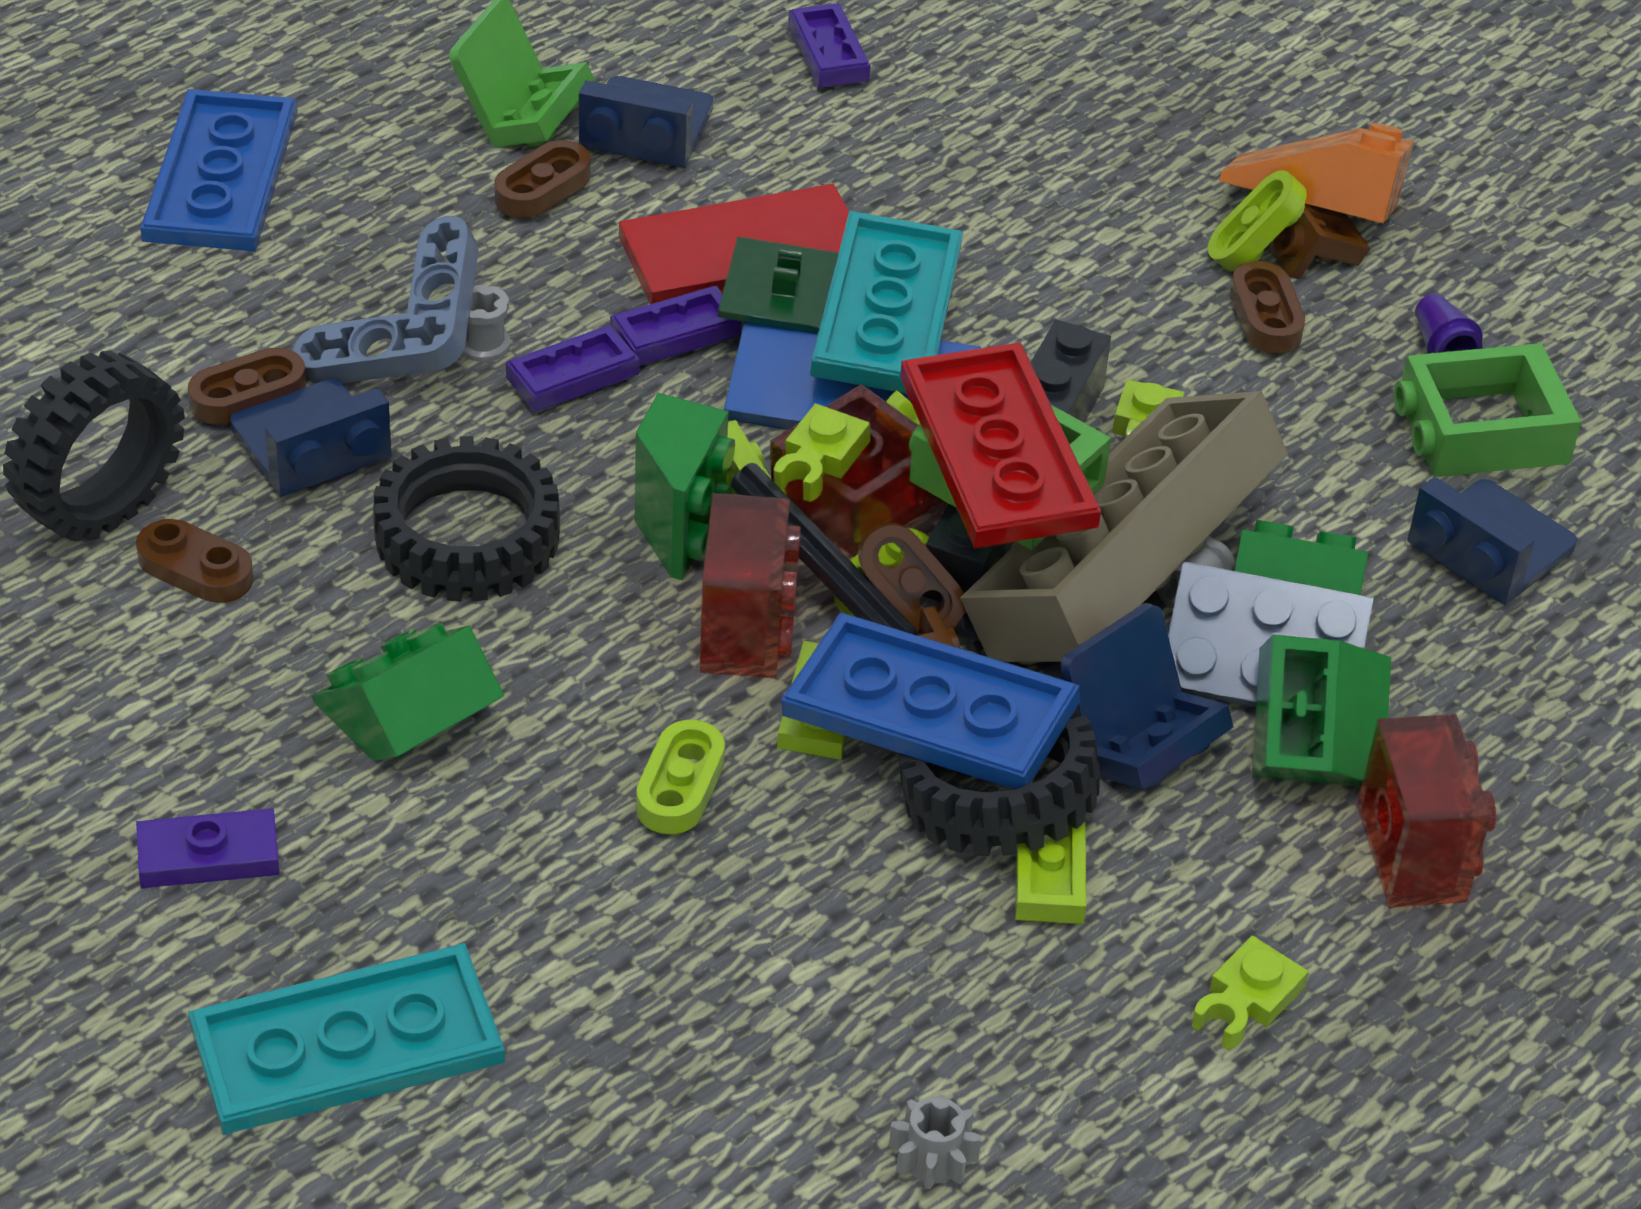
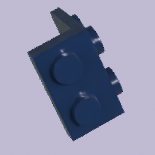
[579,76,713,168]
[230,379,392,497]
[1407,476,1577,606]
[1061,603,1234,790]

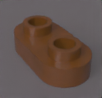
[494,140,591,218]
[1230,261,1305,354]
[188,348,306,425]
[136,519,254,603]
[858,522,965,633]

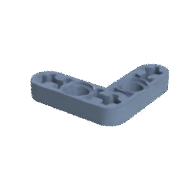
[293,216,479,383]

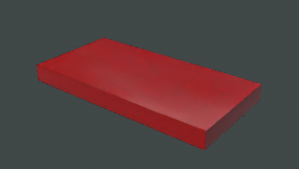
[619,183,849,304]
[900,342,1101,548]

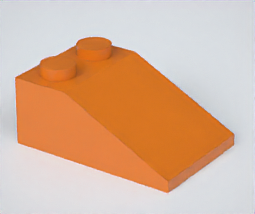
[1219,123,1414,223]

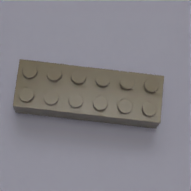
[960,391,1288,665]

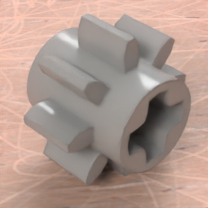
[889,1094,982,1189]

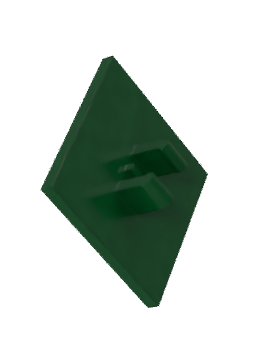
[718,236,839,333]

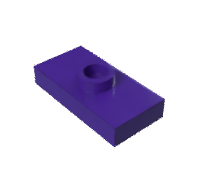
[788,3,871,88]
[610,286,742,366]
[506,325,639,413]
[136,808,280,889]

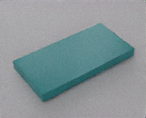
[810,211,963,394]
[188,943,505,1135]

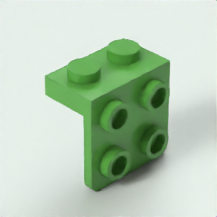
[450,0,595,147]

